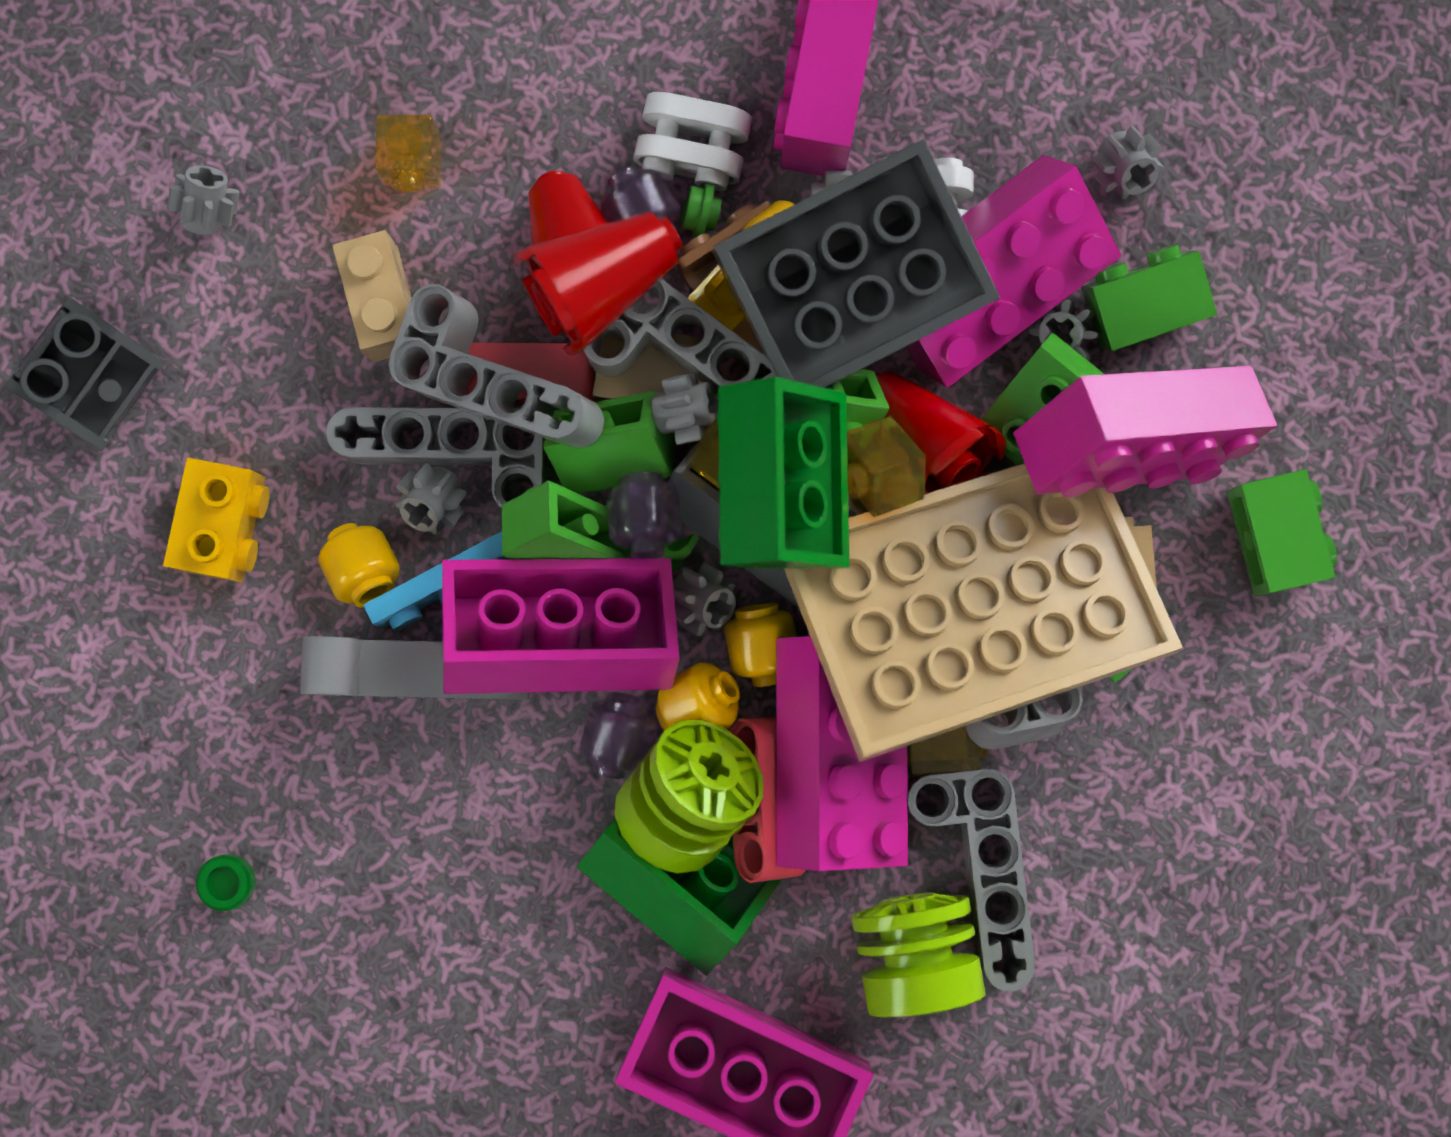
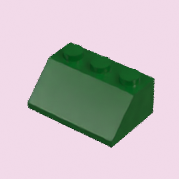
[717,377,850,569]
[576,818,782,976]

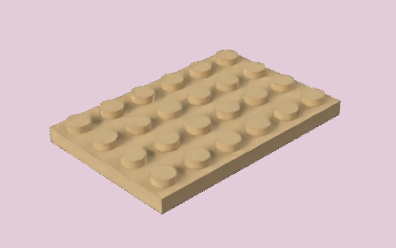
[784,463,1183,762]

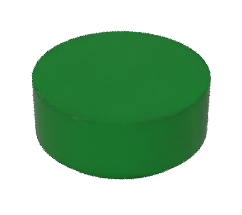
[196,854,256,911]

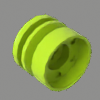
[615,720,764,873]
[851,892,986,1017]

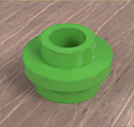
[680,183,722,237]

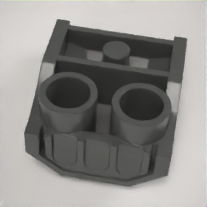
[4,296,165,451]

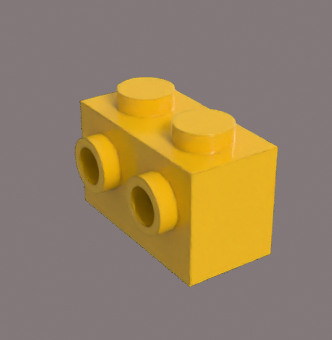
[163,457,270,583]

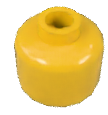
[318,523,401,608]
[724,602,798,687]
[656,662,740,731]

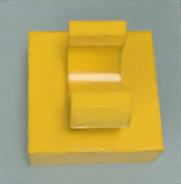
[688,265,745,331]

